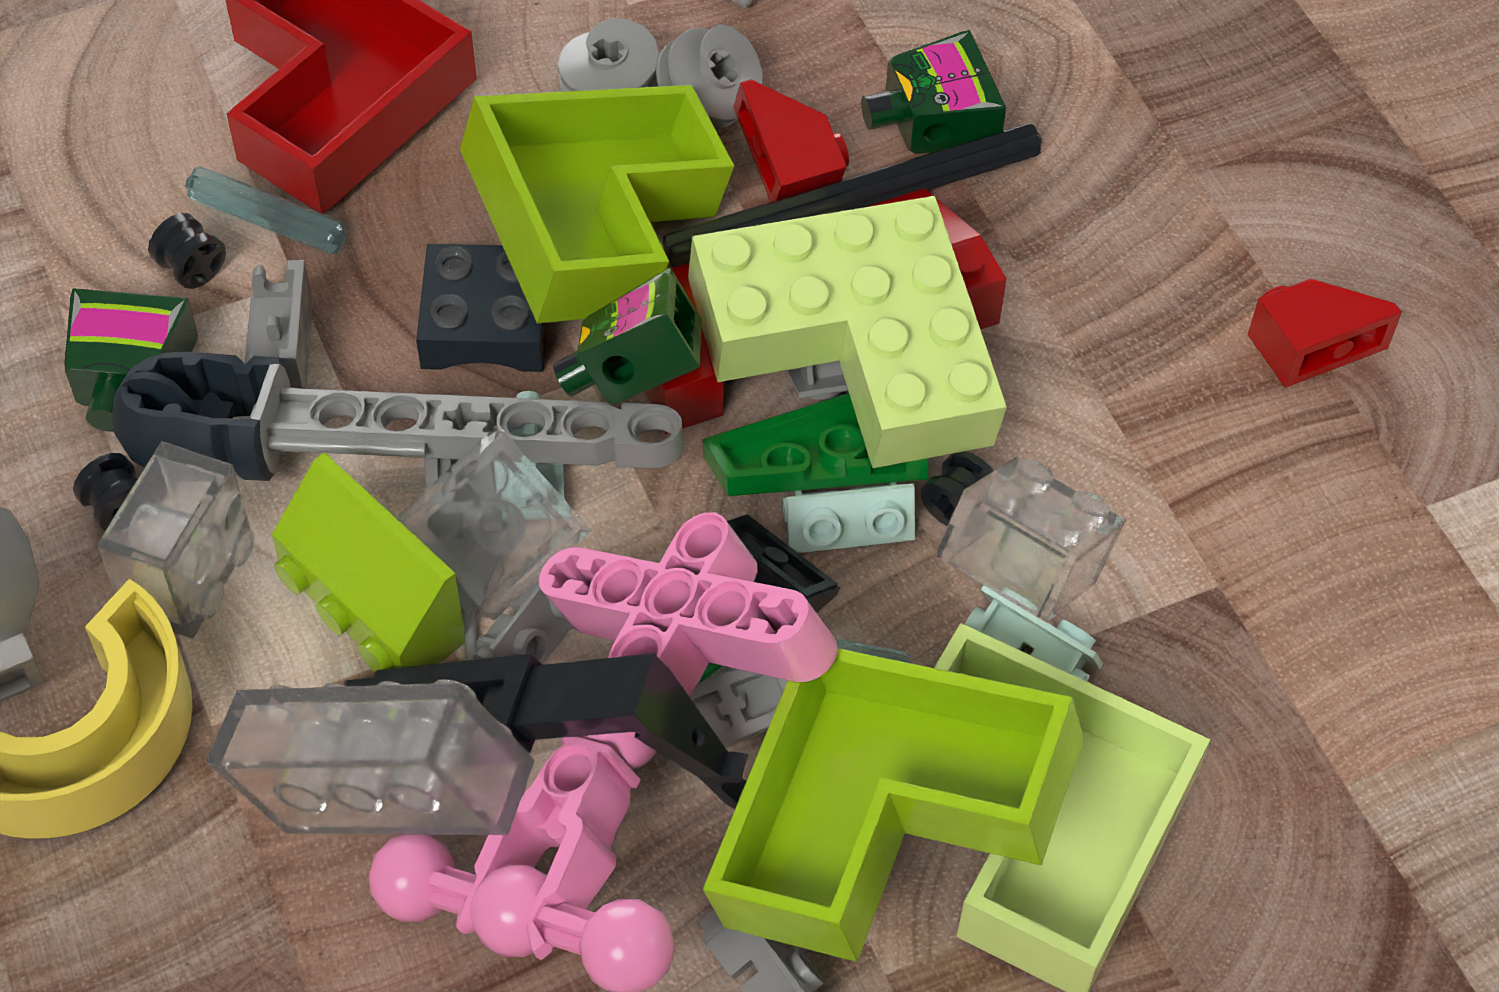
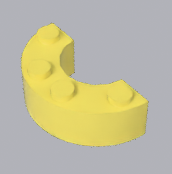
[0,578,193,839]

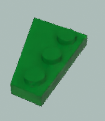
[702,393,929,496]

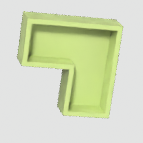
[688,196,1007,468]
[934,623,1211,992]

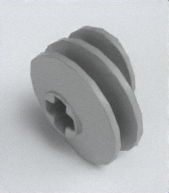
[557,17,659,92]
[655,24,763,130]

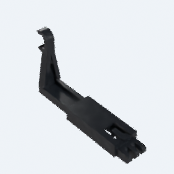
[321,653,748,809]

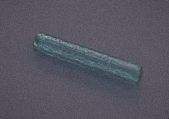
[185,166,347,255]

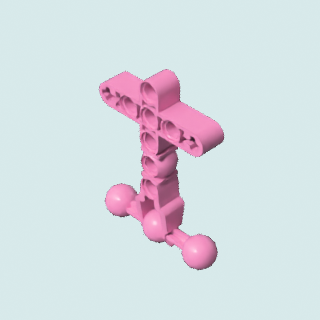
[368,512,838,992]

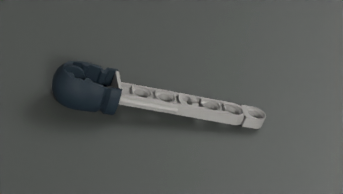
[112,352,684,481]

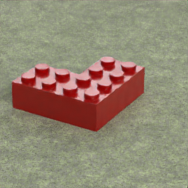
[225,0,477,215]

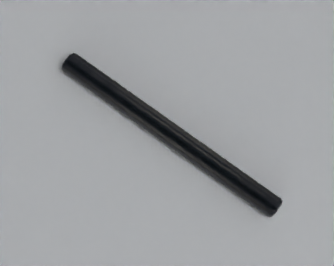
[663,123,1042,267]

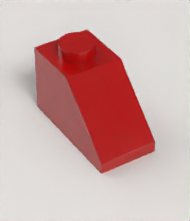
[733,79,849,202]
[1248,279,1402,388]

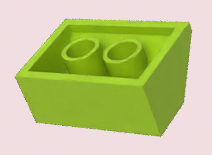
[271,452,465,672]

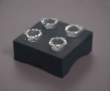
[416,244,545,372]

